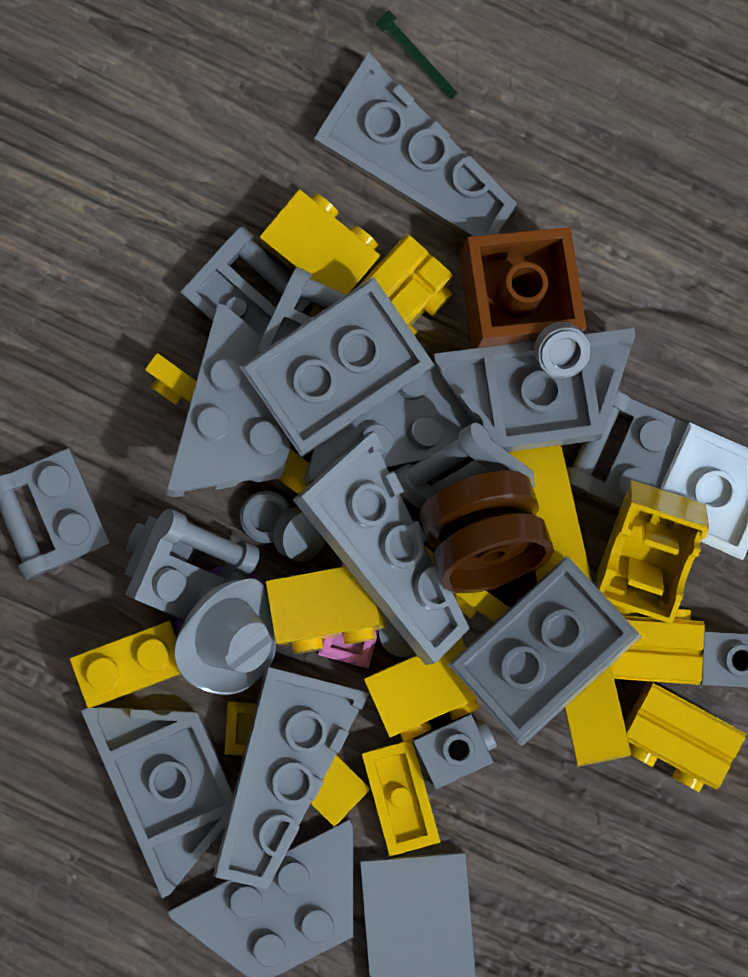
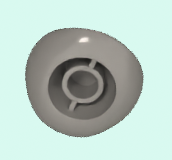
[175,578,276,695]

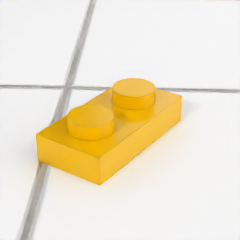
[362,739,440,856]

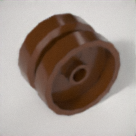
[419,470,554,593]

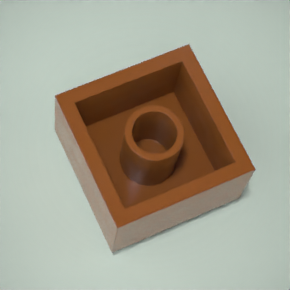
[458,227,587,349]

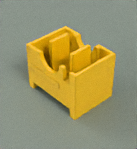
[596,479,709,624]

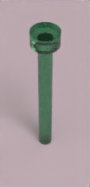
[375,10,458,100]

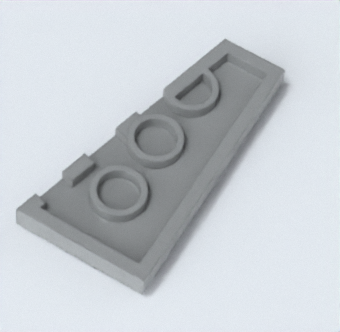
[314,52,517,237]
[293,430,470,665]
[213,667,370,889]

